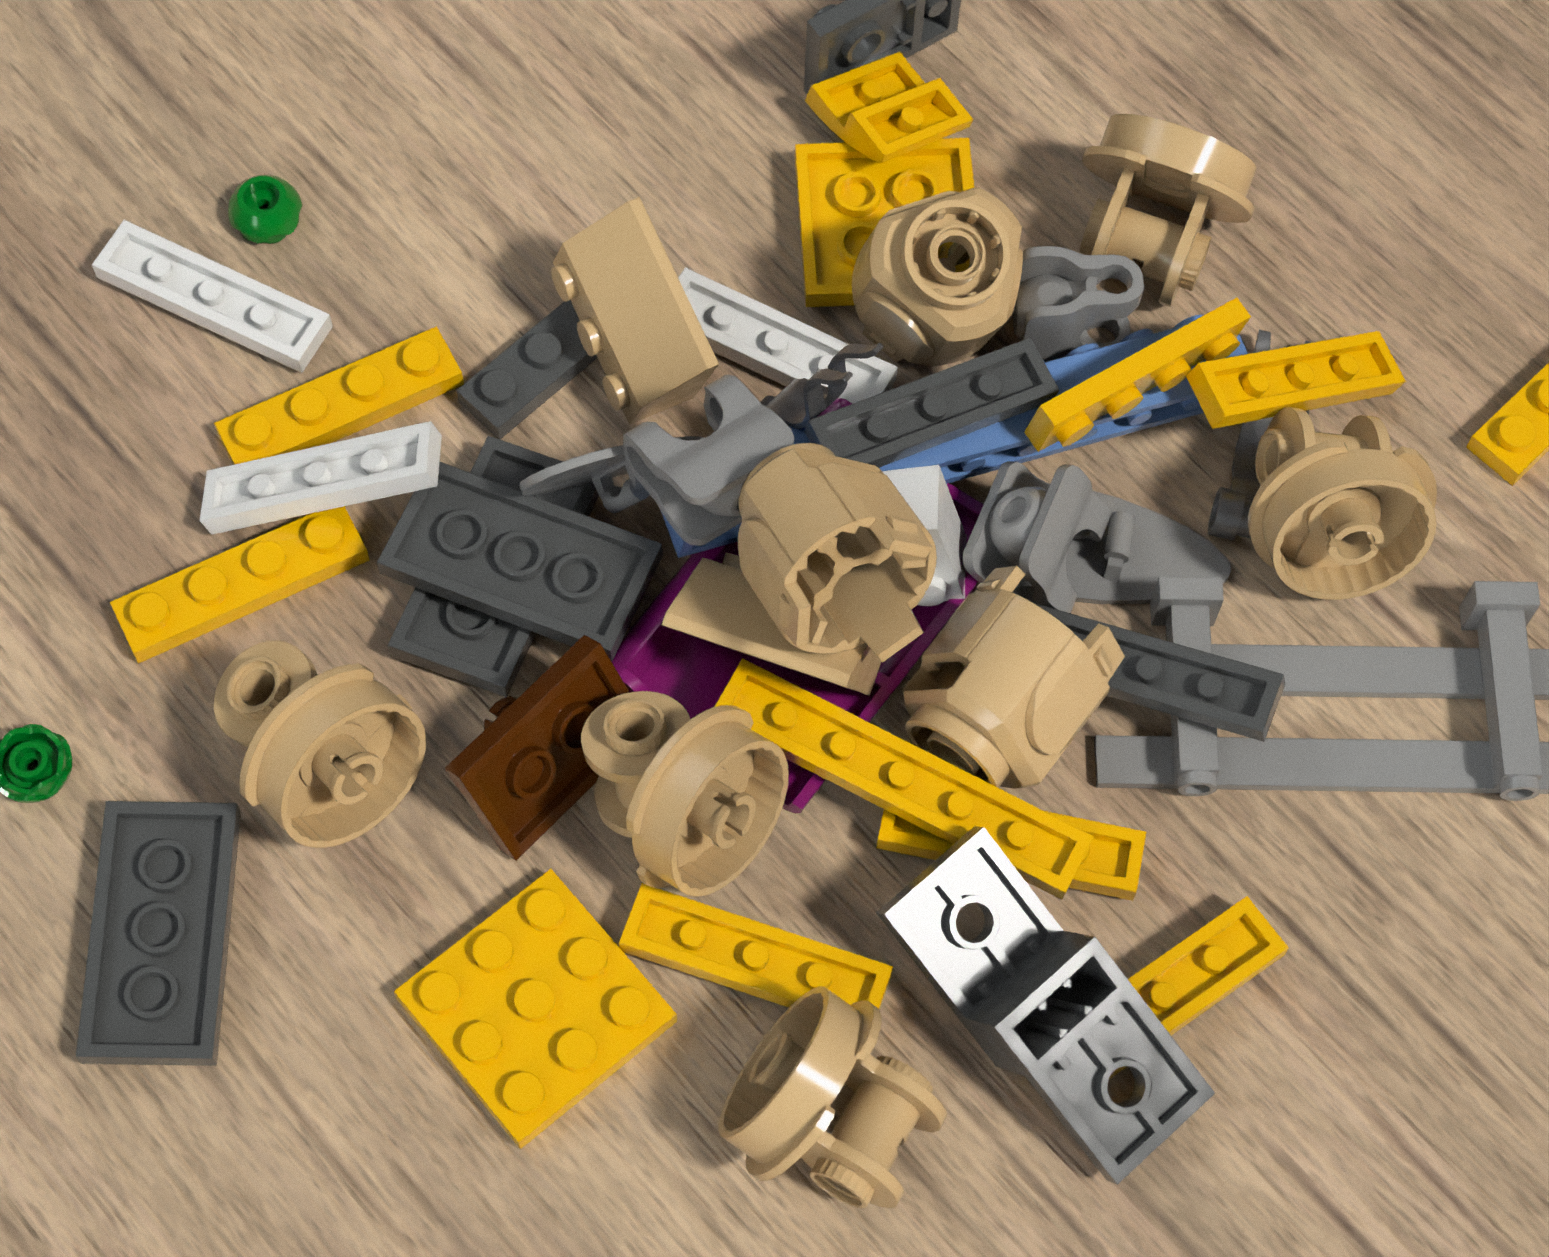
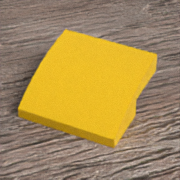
[805,51,974,163]

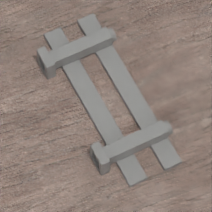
[1094,576,1549,801]

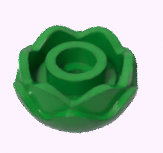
[228,174,303,244]
[0,724,72,803]

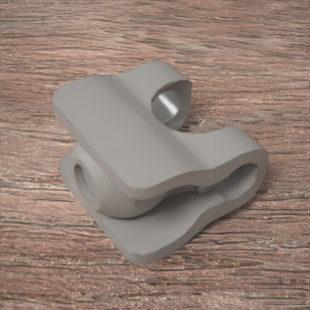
[1013,246,1144,362]
[623,375,795,546]
[963,461,1111,613]

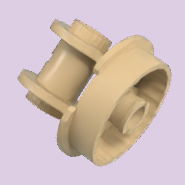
[1079,114,1257,307]
[1248,407,1437,600]
[214,641,426,848]
[581,691,789,897]
[718,986,947,1209]

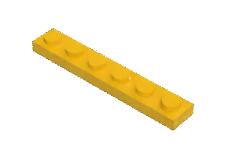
[715,658,1094,900]

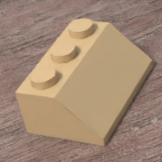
[551,197,719,425]
[662,552,882,696]

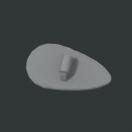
[519,436,703,513]
[1066,491,1231,604]

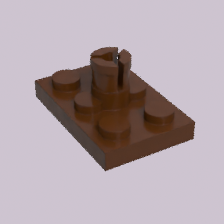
[444,634,629,861]

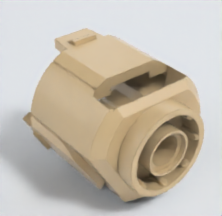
[852,188,1023,366]
[738,443,937,662]
[903,565,1125,789]

